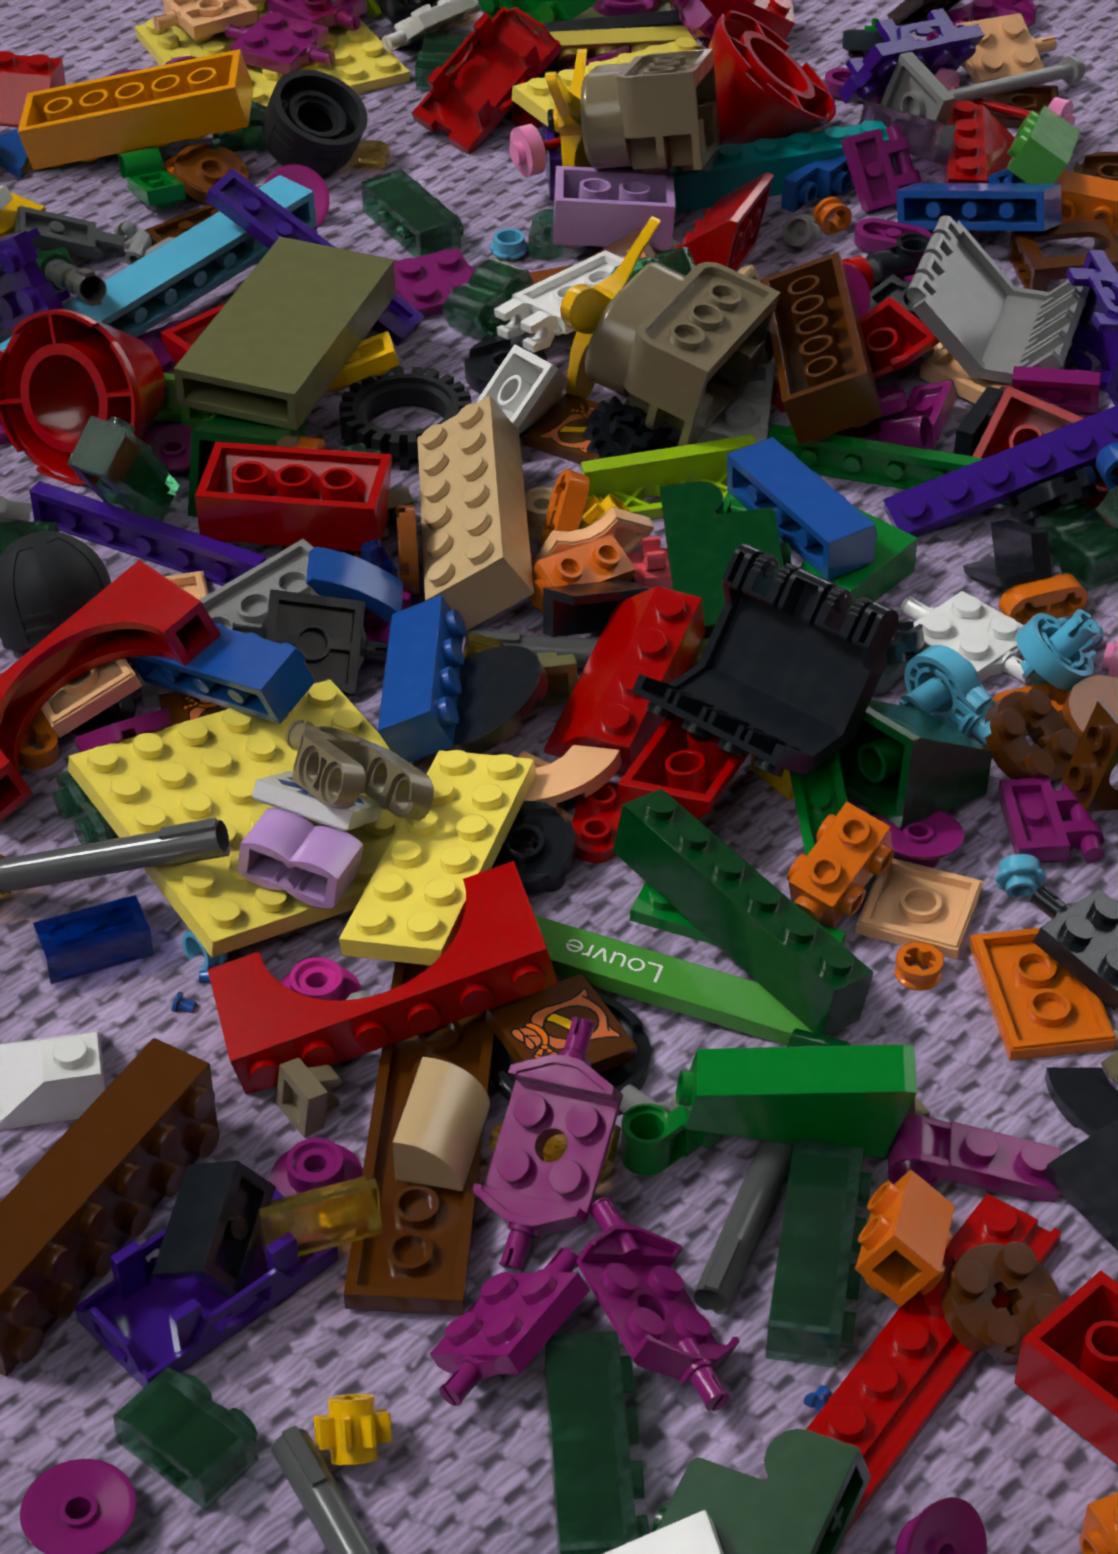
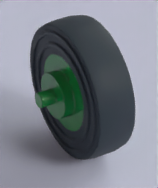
[842,18,885,55]

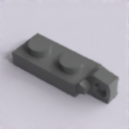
[14,206,125,260]

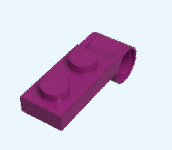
[879,380,958,450]
[888,1115,1061,1202]

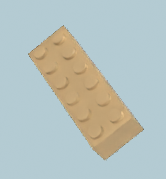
[417,396,534,631]

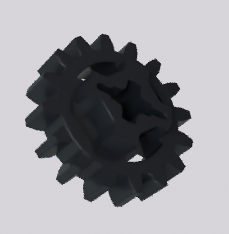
[583,396,676,459]

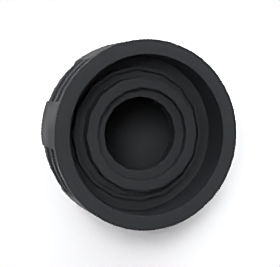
[263,70,368,177]
[0,531,111,650]

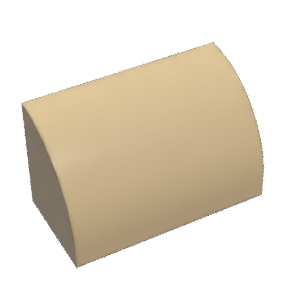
[393,1057,490,1191]

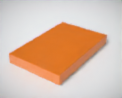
[969,928,1117,1061]

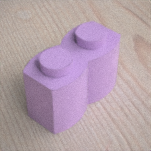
[237,808,363,908]

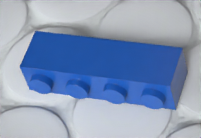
[896,183,1062,231]
[727,437,877,580]
[377,595,467,763]
[129,623,315,724]

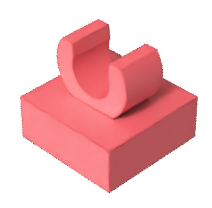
[627,536,672,587]

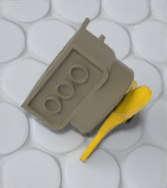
[545,48,721,174]
[560,216,781,446]

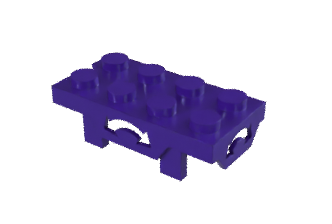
[838,8,985,104]
[0,228,71,331]
[1066,249,1118,406]
[75,1189,339,1394]

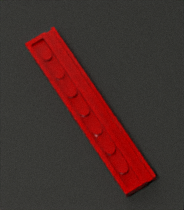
[806,1193,1062,1539]

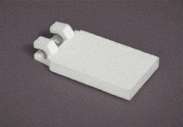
[494,250,643,353]

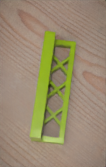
[581,434,756,519]

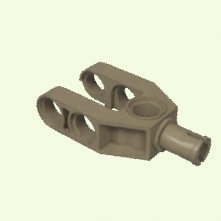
[286,720,434,821]

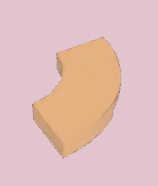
[531,507,654,568]
[524,745,622,810]

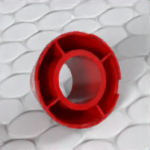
[708,11,836,146]
[0,309,165,485]

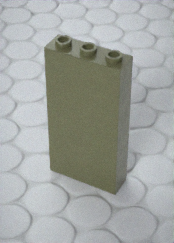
[174,237,396,431]

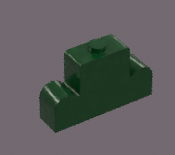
[660,481,791,648]
[652,1429,871,1554]

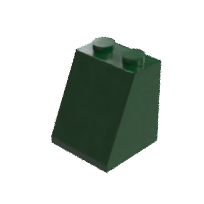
[188,414,307,517]
[837,700,993,828]

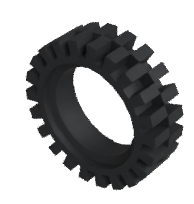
[339,367,472,470]

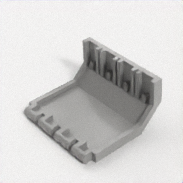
[906,215,1090,384]

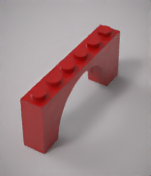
[0,560,221,822]
[207,861,559,1094]

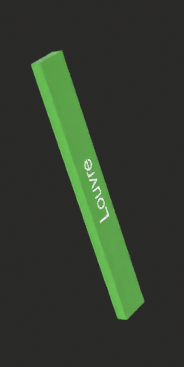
[534,915,814,1046]

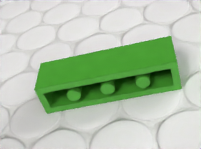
[1007,105,1080,184]

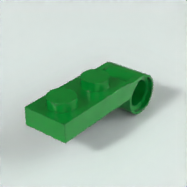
[118,147,187,210]
[621,1103,724,1176]

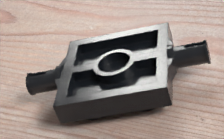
[232,589,388,696]
[1030,885,1118,1010]

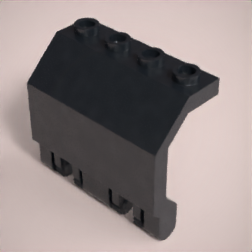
[632,544,899,777]

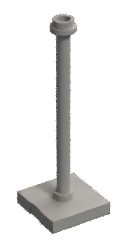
[877,52,1085,158]

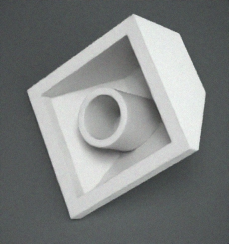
[475,344,569,434]
[0,1030,105,1130]

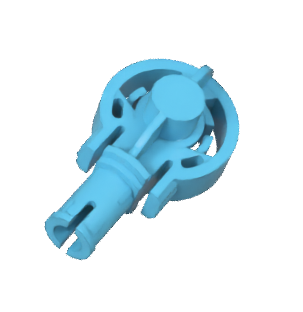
[1016,609,1104,691]
[899,645,995,746]

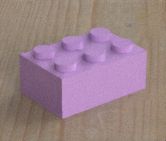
[553,166,675,253]

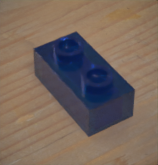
[33,895,154,984]

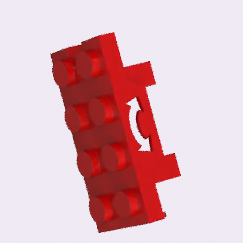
[412,6,562,154]

